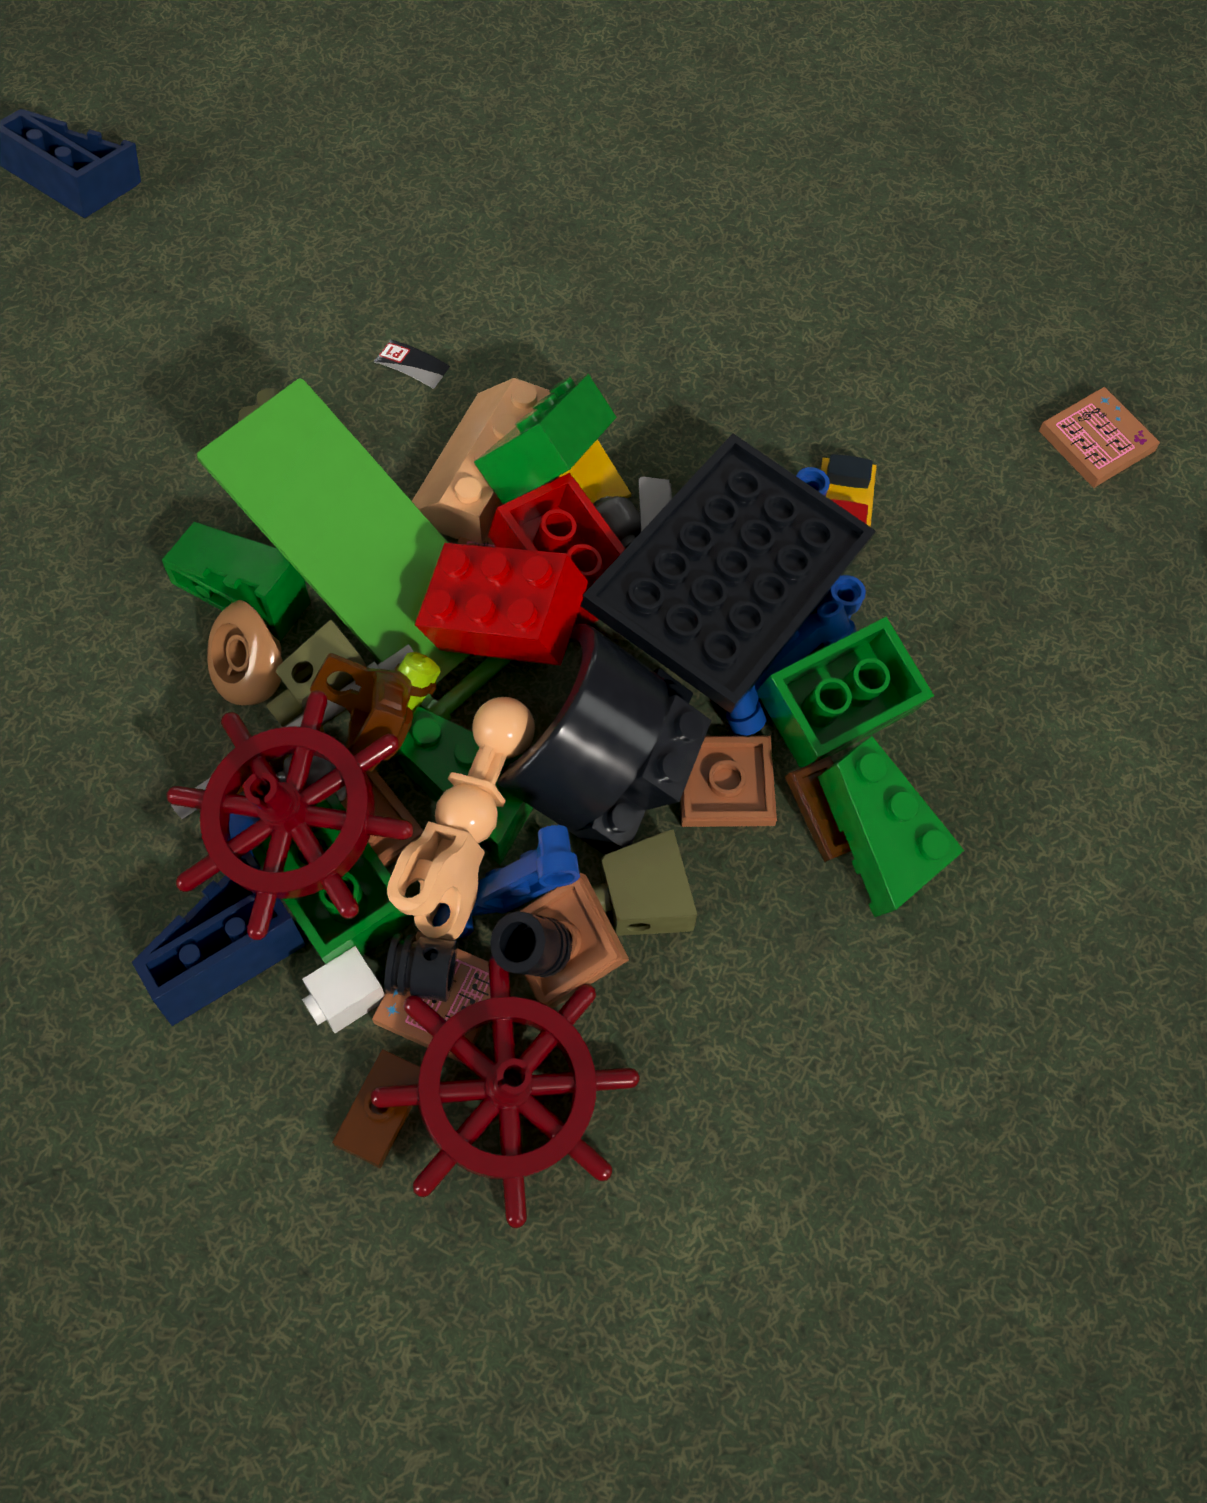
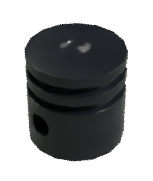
[490,911,572,978]
[384,933,457,1002]

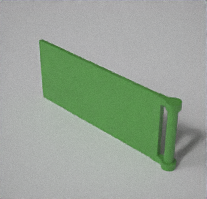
[197,378,512,721]

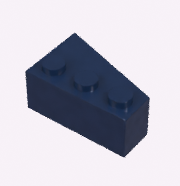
[0,109,141,218]
[132,851,306,1026]

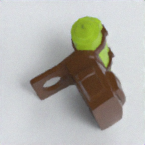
[310,652,441,771]

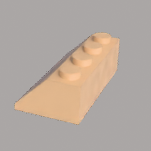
[412,378,550,544]

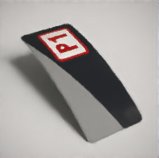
[374,340,450,389]

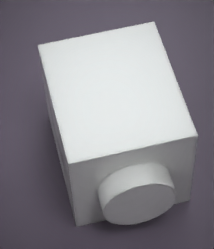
[302,946,385,1033]

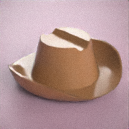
[207,600,283,706]

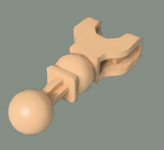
[387,697,535,941]

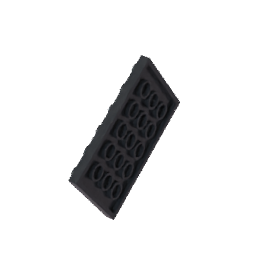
[581,433,876,713]

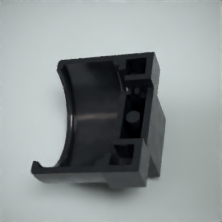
[497,624,712,855]

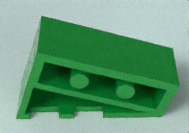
[474,374,617,504]
[162,522,311,641]
[396,706,533,865]
[818,736,965,917]

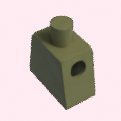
[266,620,367,727]
[591,829,697,936]

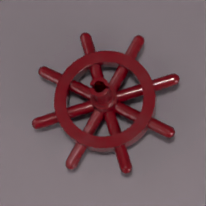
[166,690,413,940]
[370,956,640,1228]

